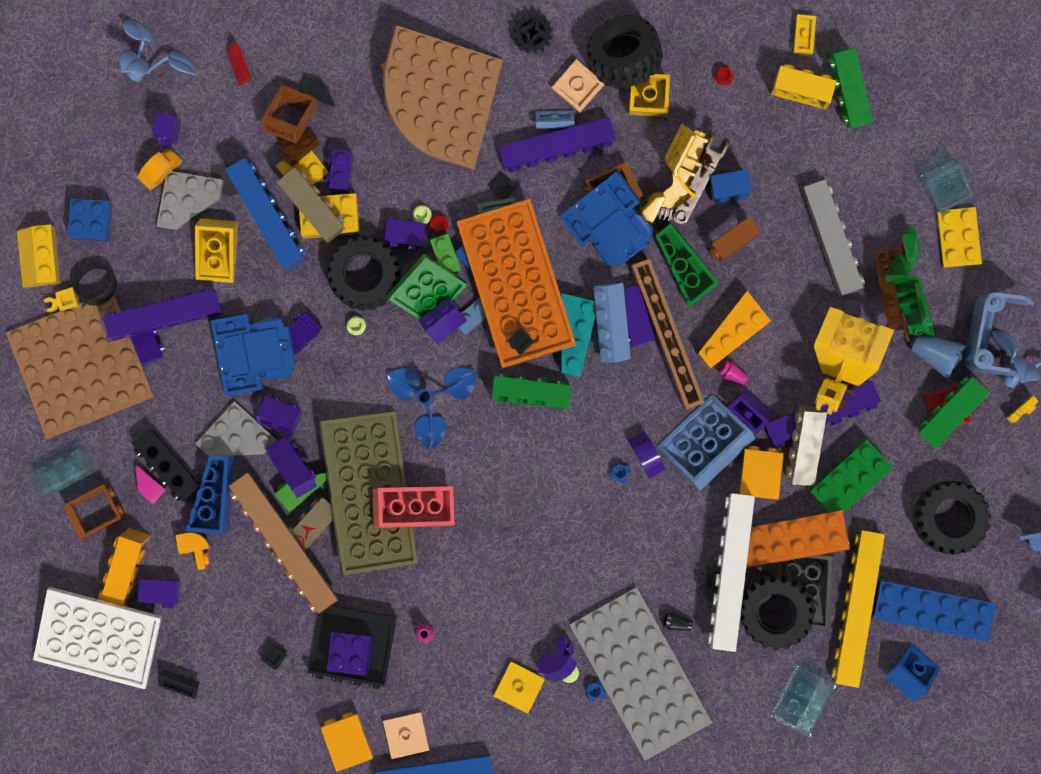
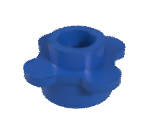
[609,462,631,483]
[584,680,606,702]

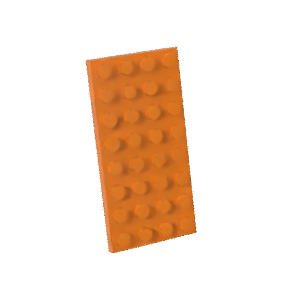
[457,199,576,369]

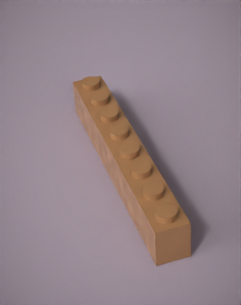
[631,259,705,410]
[229,473,339,614]

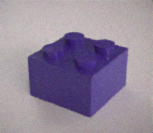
[327,632,373,676]

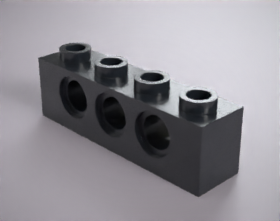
[132,429,201,502]

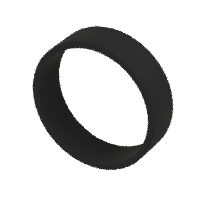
[73,262,117,306]

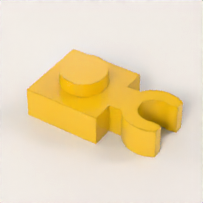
[44,287,80,313]
[1006,396,1039,424]

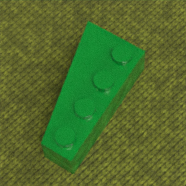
[827,47,873,129]
[656,224,720,307]
[918,373,990,449]
[492,374,571,409]

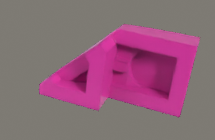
[135,465,166,504]

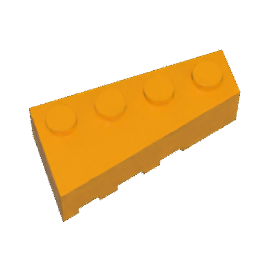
[697,291,771,369]
[97,528,150,607]

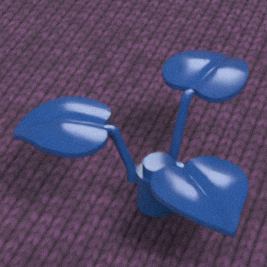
[387,368,477,450]

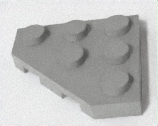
[157,171,224,230]
[196,401,277,456]

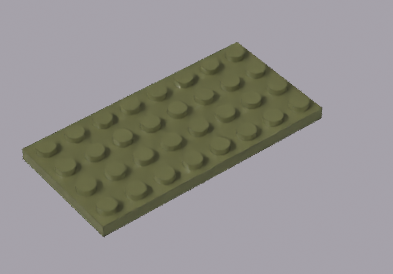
[319,411,418,575]

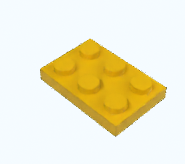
[937,207,982,268]

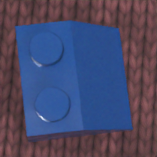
[885,643,941,702]

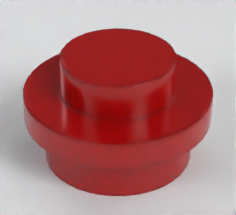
[714,66,734,86]
[430,215,449,234]

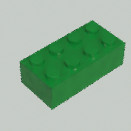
[808,439,893,513]

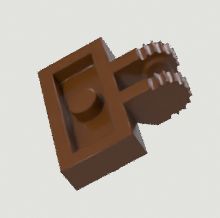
[277,130,320,167]

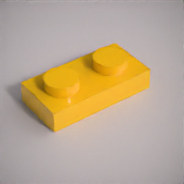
[793,14,816,55]

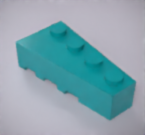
[561,293,596,378]

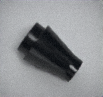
[663,612,693,631]

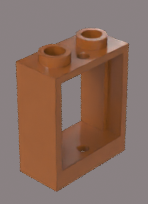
[261,85,317,144]
[583,162,643,199]
[709,216,761,263]
[62,484,125,540]

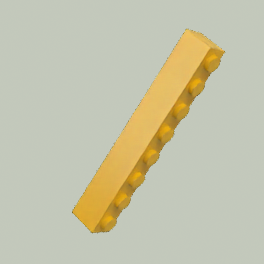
[831,530,885,688]

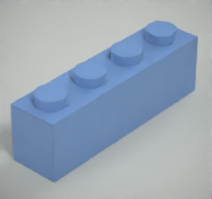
[593,283,631,363]

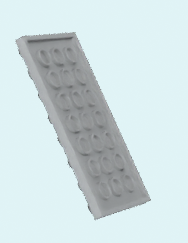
[569,587,712,760]

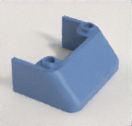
[964,293,1034,377]

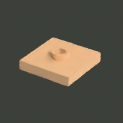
[551,59,604,113]
[383,712,429,759]

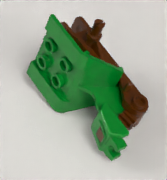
[875,228,935,346]

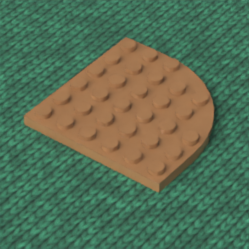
[383,26,503,170]

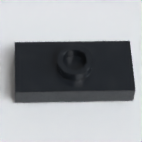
[159,670,200,699]

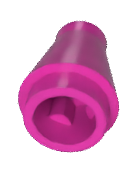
[719,361,749,386]
[415,624,435,643]

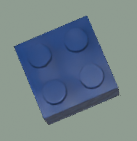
[708,169,753,204]
[67,199,113,242]

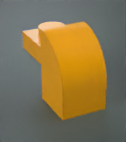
[137,148,183,191]
[175,533,212,570]

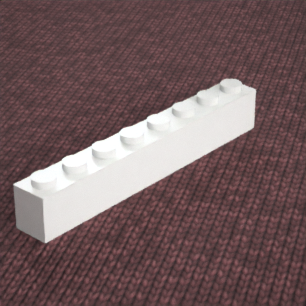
[708,493,755,652]

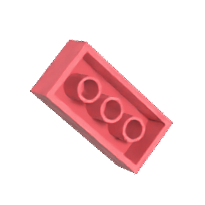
[372,486,455,528]

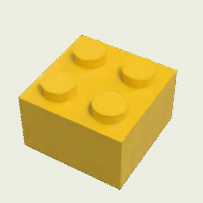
[629,74,670,117]

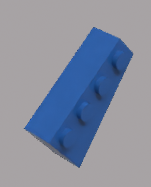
[185,454,234,534]

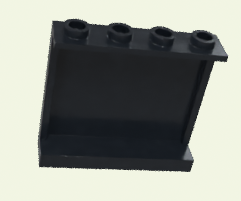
[308,605,397,689]

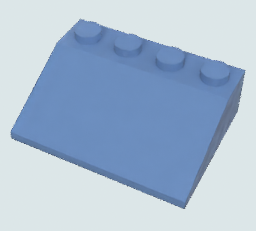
[657,394,755,491]

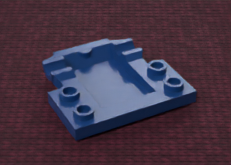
[559,171,653,266]
[211,314,296,396]

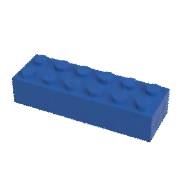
[225,158,307,273]
[871,580,996,642]

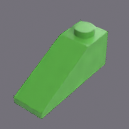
[274,473,328,512]

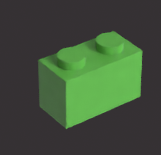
[430,234,461,274]

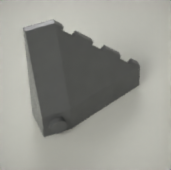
[756,552,837,630]

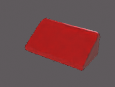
[226,42,252,85]

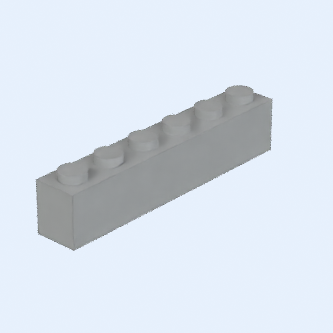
[802,179,865,297]

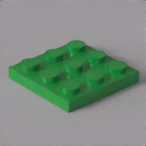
[387,254,467,319]

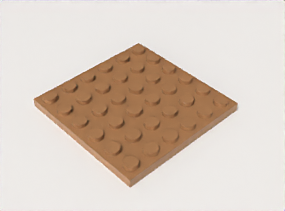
[6,294,155,440]

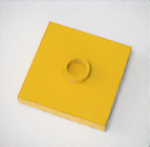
[494,661,545,714]

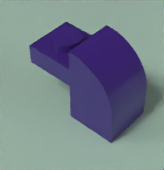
[628,431,666,478]
[538,637,577,680]

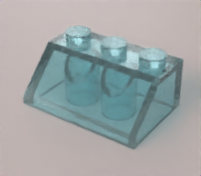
[32,449,97,498]
[770,665,836,738]

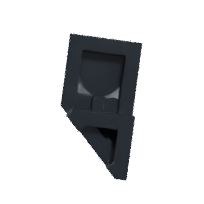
[299,76,335,107]

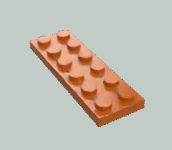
[746,511,850,568]

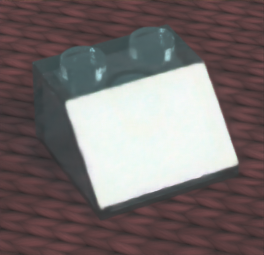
[919,157,974,213]

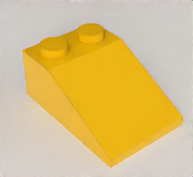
[195,218,238,283]

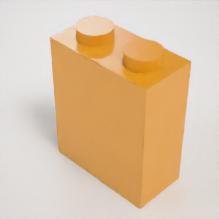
[739,446,783,500]
[321,711,374,772]

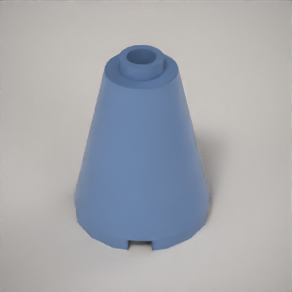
[910,334,966,380]

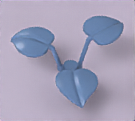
[119,19,197,82]
[991,330,1041,388]

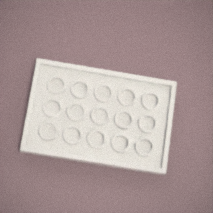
[33,587,162,689]

